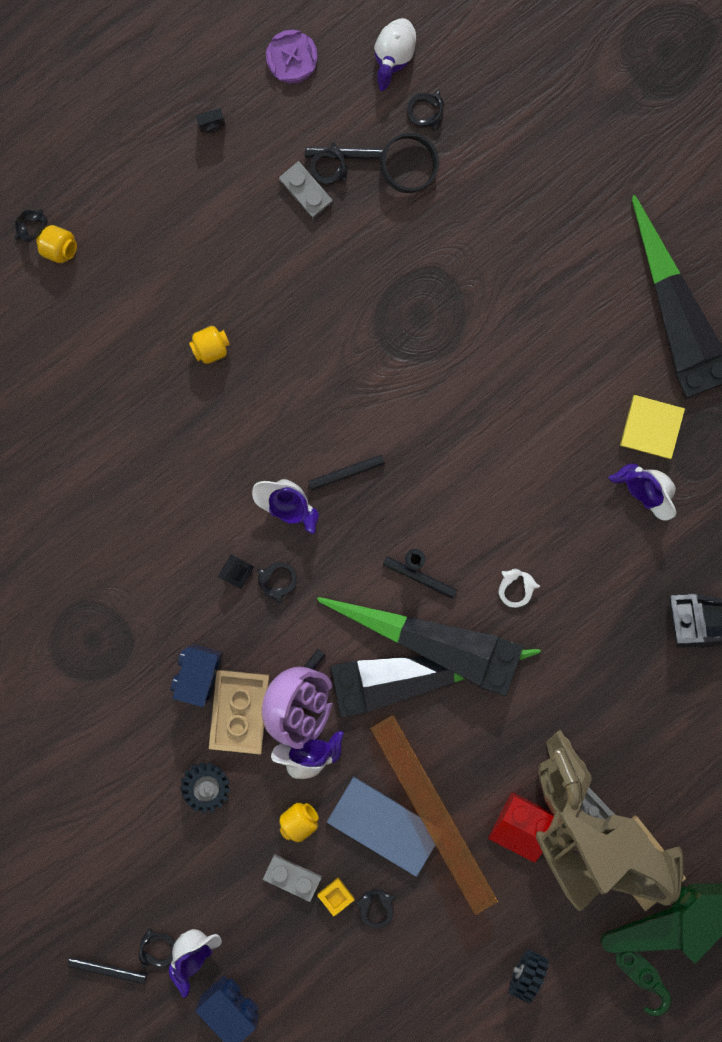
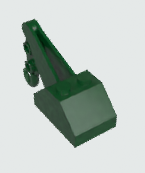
[600,883,722,1017]

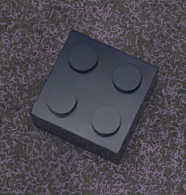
[170,644,223,707]
[195,975,259,1042]

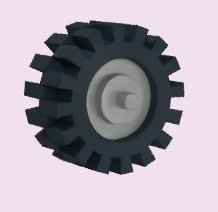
[180,762,230,813]
[508,949,549,1003]

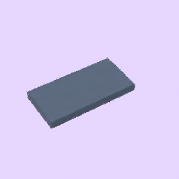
[327,776,443,877]

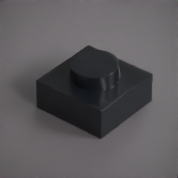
[196,108,226,133]
[218,554,254,589]

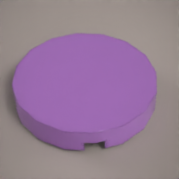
[266,30,318,84]

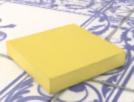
[620,395,685,459]

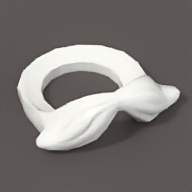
[498,569,540,608]

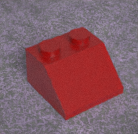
[488,792,554,863]

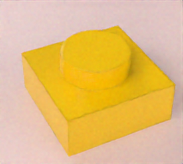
[318,878,354,916]

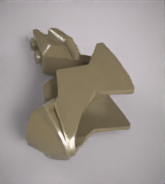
[536,730,684,911]

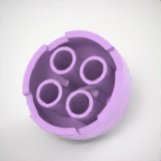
[262,667,333,749]

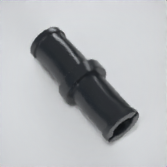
[404,549,425,570]

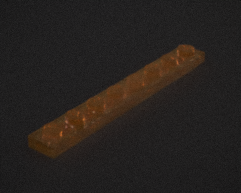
[370,715,498,915]

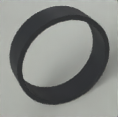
[380,133,439,193]

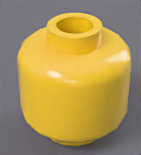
[36,225,77,263]
[189,326,230,364]
[279,803,319,842]

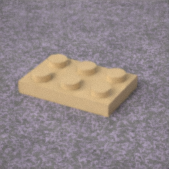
[209,670,269,754]

